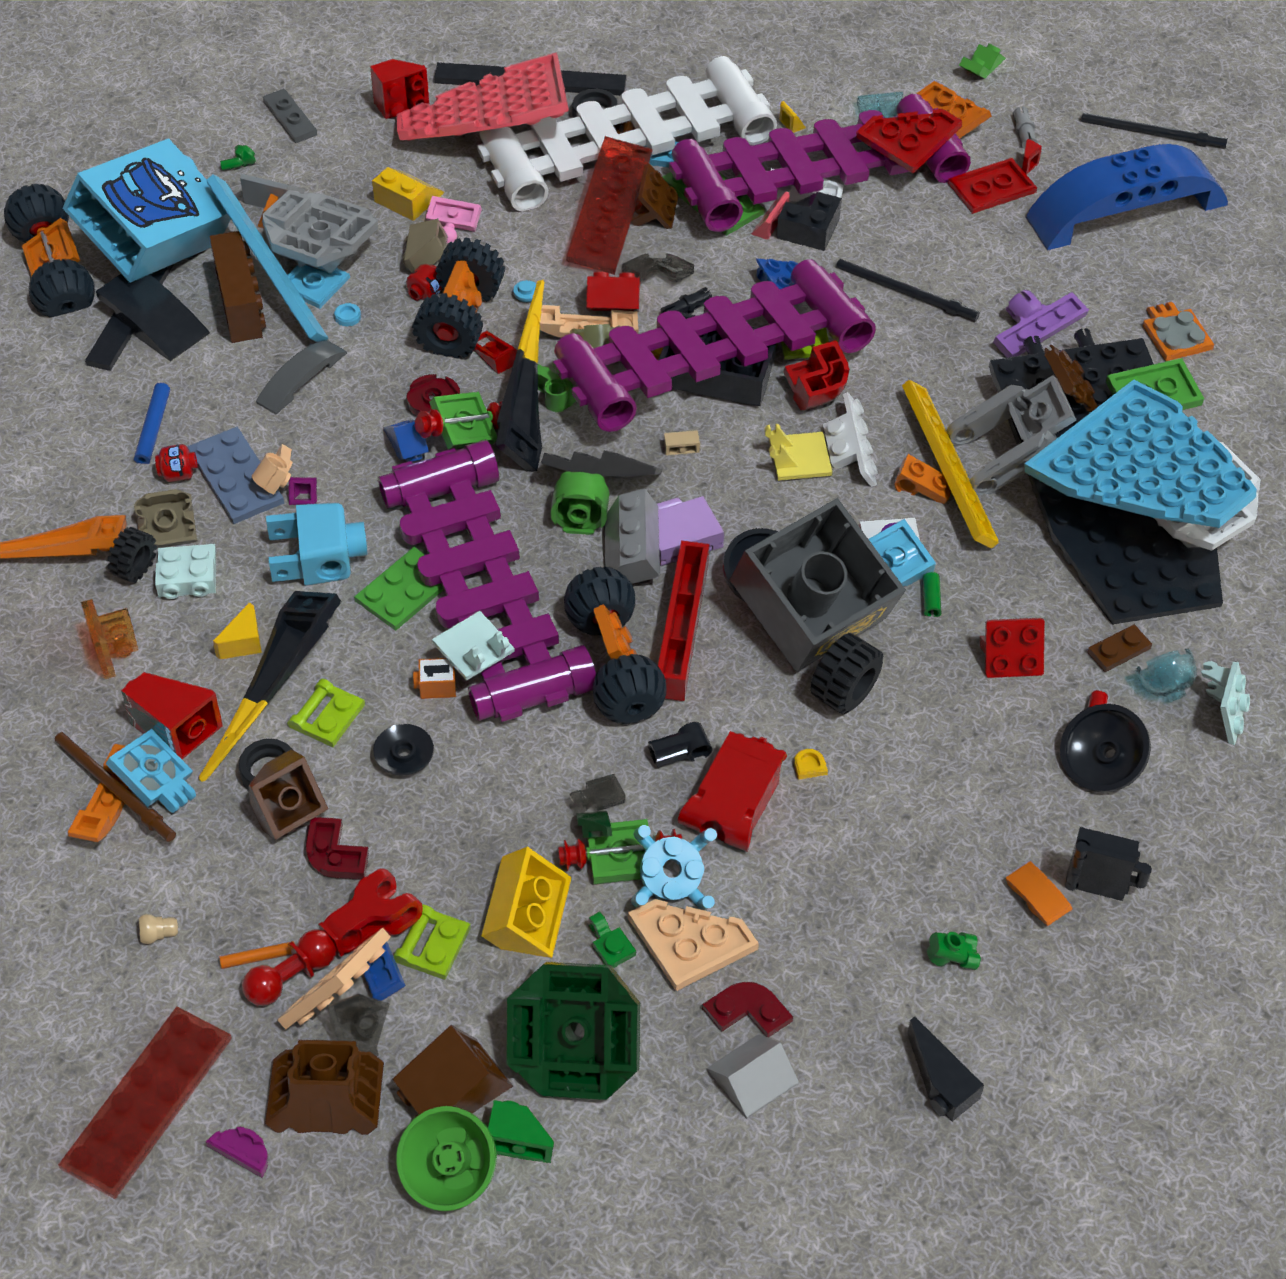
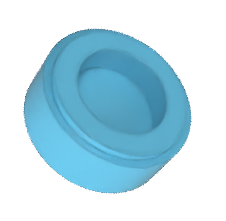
[334,303,361,326]

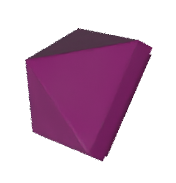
[289,477,317,505]

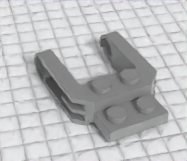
[947,375,1076,496]

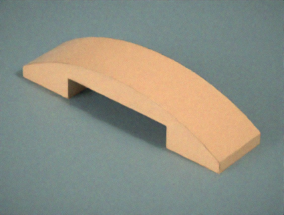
[540,305,639,338]

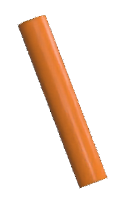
[219,941,295,969]

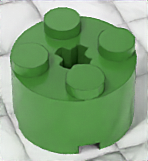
[551,471,609,535]

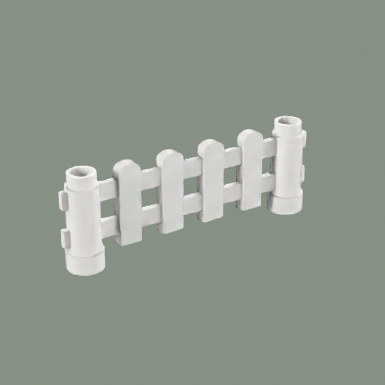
[477,56,777,211]

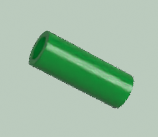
[923,572,942,617]

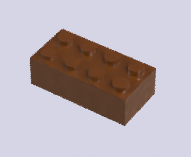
[210,231,266,343]

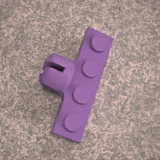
[993,290,1089,358]

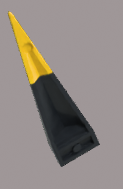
[496,279,544,472]
[199,591,342,782]

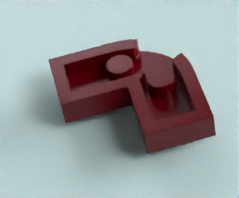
[306,817,369,880]
[702,982,793,1038]

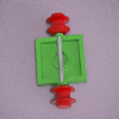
[415,392,503,450]
[558,819,682,884]

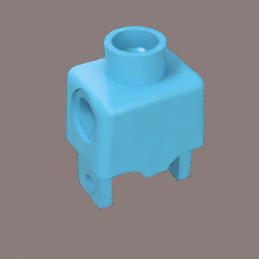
[266,503,368,586]

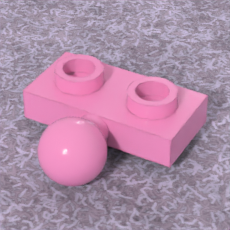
[426,196,482,244]

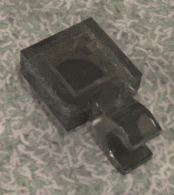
[569,774,626,815]

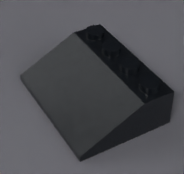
[659,312,778,406]

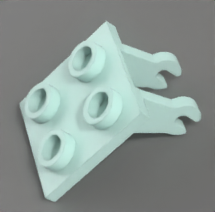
[432,611,515,681]
[1201,661,1250,745]

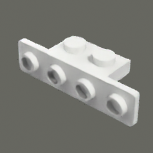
[823,392,878,487]

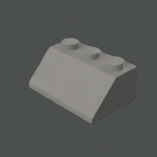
[605,488,660,584]

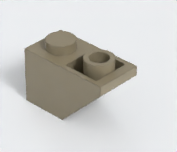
[403,219,448,273]

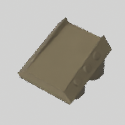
[134,489,197,548]

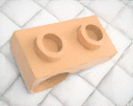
[252,444,293,495]

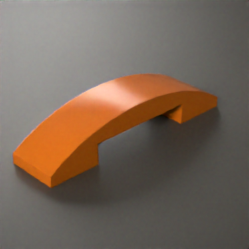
[68,743,131,842]

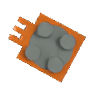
[1143,302,1214,361]

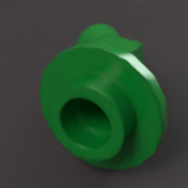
[220,145,256,171]

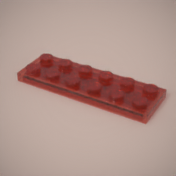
[566,136,653,275]
[58,1006,232,1199]

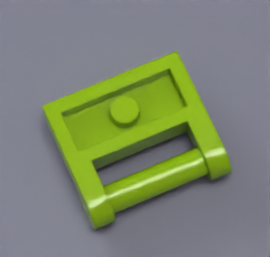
[287,678,365,748]
[393,904,471,980]

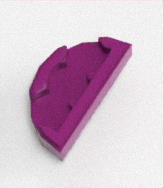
[206,1126,268,1178]

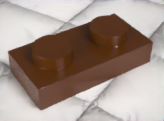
[1087,624,1152,672]

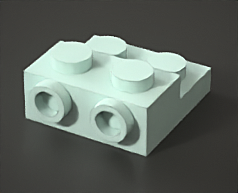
[155,544,216,599]

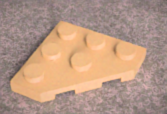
[628,899,759,991]
[277,927,391,1029]

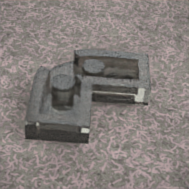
[622,253,694,282]

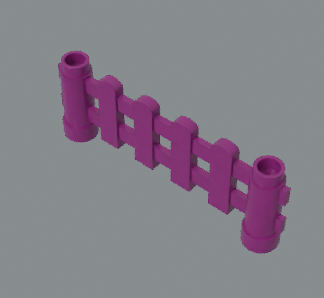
[669,94,971,232]
[553,259,876,432]
[378,440,596,722]

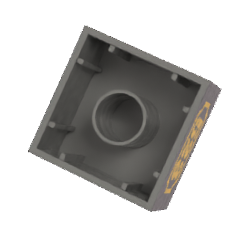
[730,498,906,672]

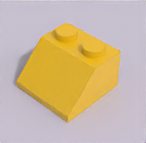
[372,167,444,221]

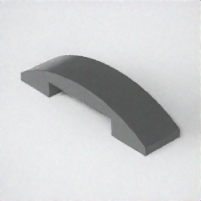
[256,340,347,415]

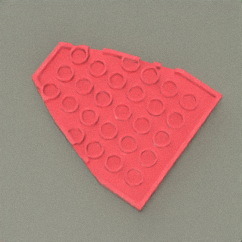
[397,52,569,141]

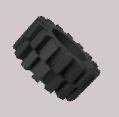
[107,527,157,583]

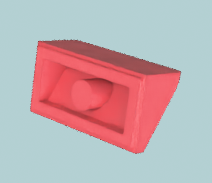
[751,192,790,240]

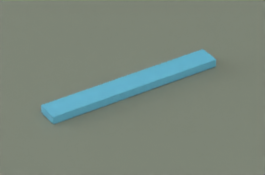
[207,174,329,342]

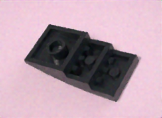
[96,273,210,362]
[541,450,663,477]

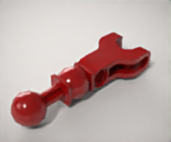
[242,868,423,1006]

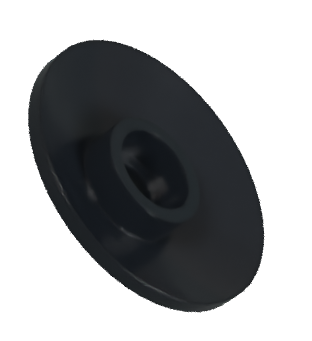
[373,724,434,776]

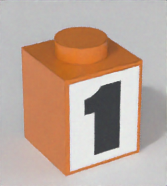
[413,658,456,699]

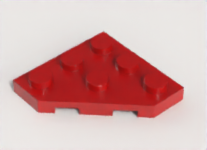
[856,109,962,173]

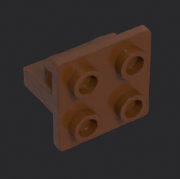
[630,163,678,229]

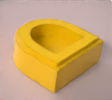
[794,749,828,780]

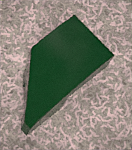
[576,810,612,838]

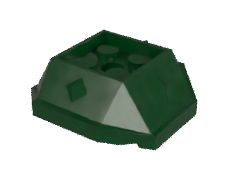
[506,962,640,1100]

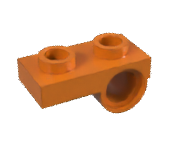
[894,454,951,504]

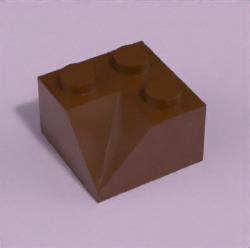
[249,749,328,840]

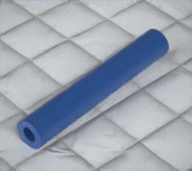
[134,383,170,464]

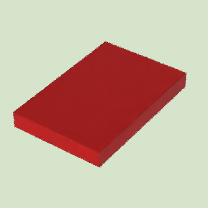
[948,158,1037,214]

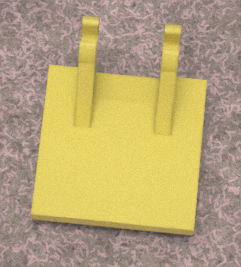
[764,424,832,481]

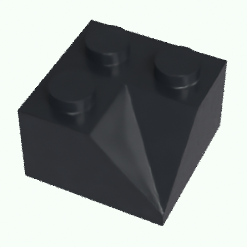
[777,192,842,251]

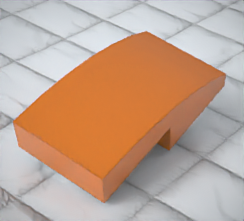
[1006,861,1072,926]

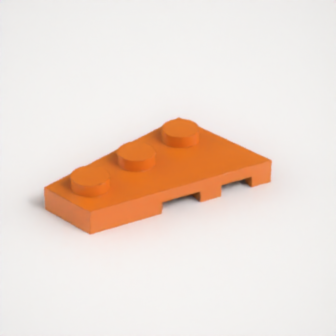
[916,81,992,139]

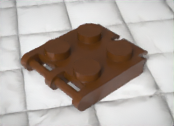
[1044,344,1098,413]

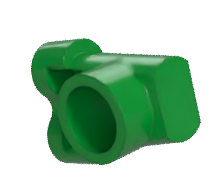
[927,932,981,970]

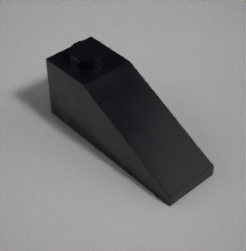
[907,1017,984,1122]

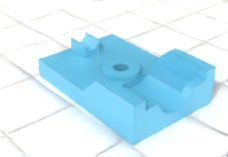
[869,519,936,586]

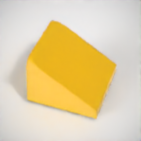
[779,101,806,133]

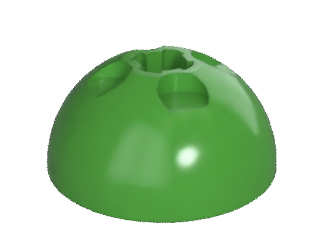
[396,1106,497,1211]

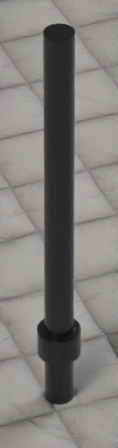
[1081,113,1228,148]
[836,259,980,321]

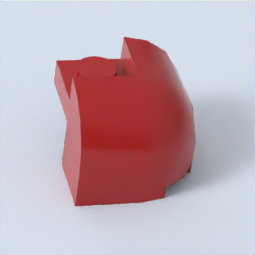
[783,340,850,410]

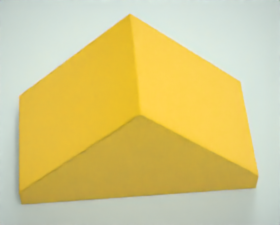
[213,602,262,659]

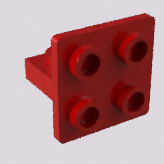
[980,618,1045,678]

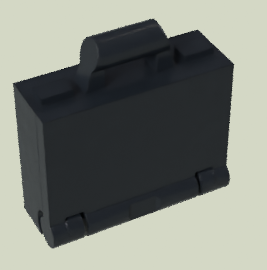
[1065,827,1152,901]

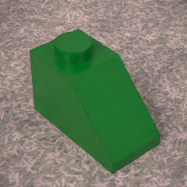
[488,1100,554,1163]

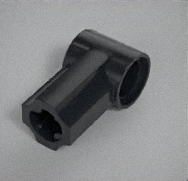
[648,722,713,767]

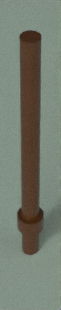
[55,732,176,842]

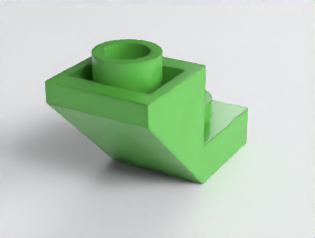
[959,43,1006,79]

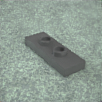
[263,89,317,143]

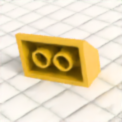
[481,846,572,958]

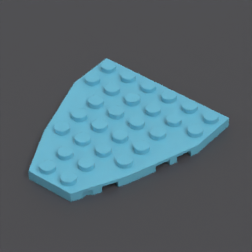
[1024,380,1257,528]

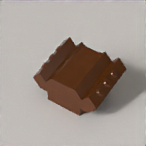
[265,1040,384,1135]

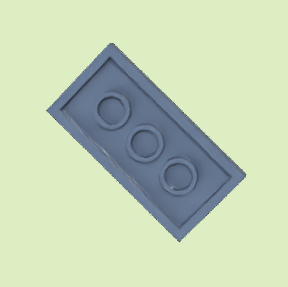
[187,426,284,524]

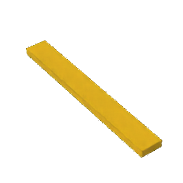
[902,380,999,549]

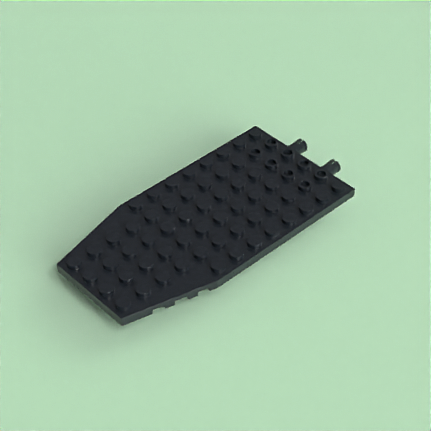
[989,328,1223,625]

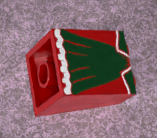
[121,672,223,759]

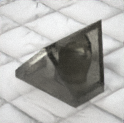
[327,994,390,1056]

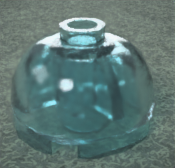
[1135,648,1197,702]

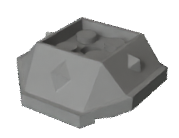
[262,190,378,274]

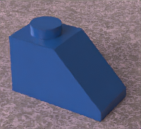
[384,420,429,462]

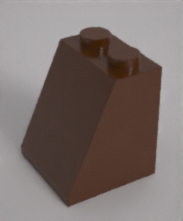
[392,1025,513,1118]

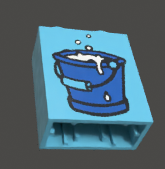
[62,138,231,282]

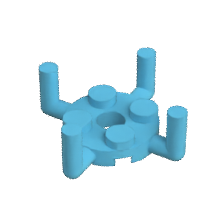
[631,825,717,910]

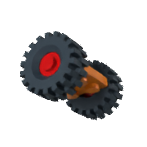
[412,238,505,359]

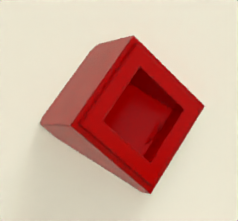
[1022,139,1042,175]

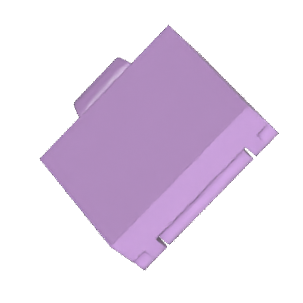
[657,496,724,566]

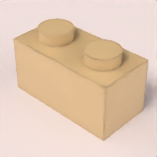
[664,430,700,455]

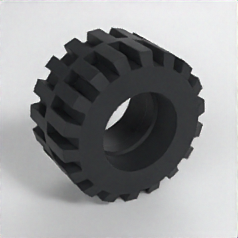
[810,633,884,714]

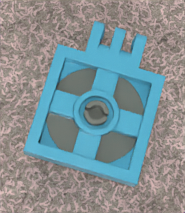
[106,729,196,813]

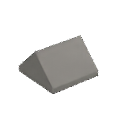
[240,174,306,208]
[707,1034,799,1119]

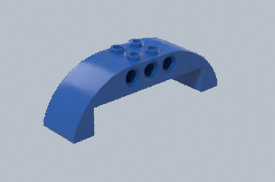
[1026,144,1228,250]

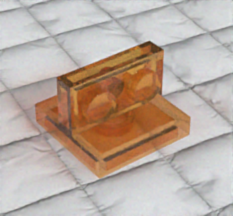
[81,599,139,679]

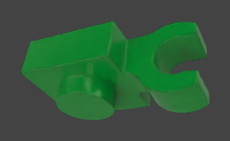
[589,911,637,968]

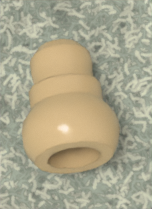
[139,914,178,945]

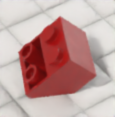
[370,59,430,119]
[587,272,640,312]

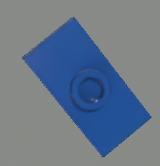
[363,942,406,1003]

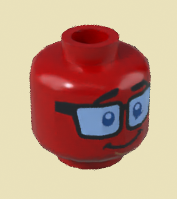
[406,264,444,301]
[155,444,198,482]

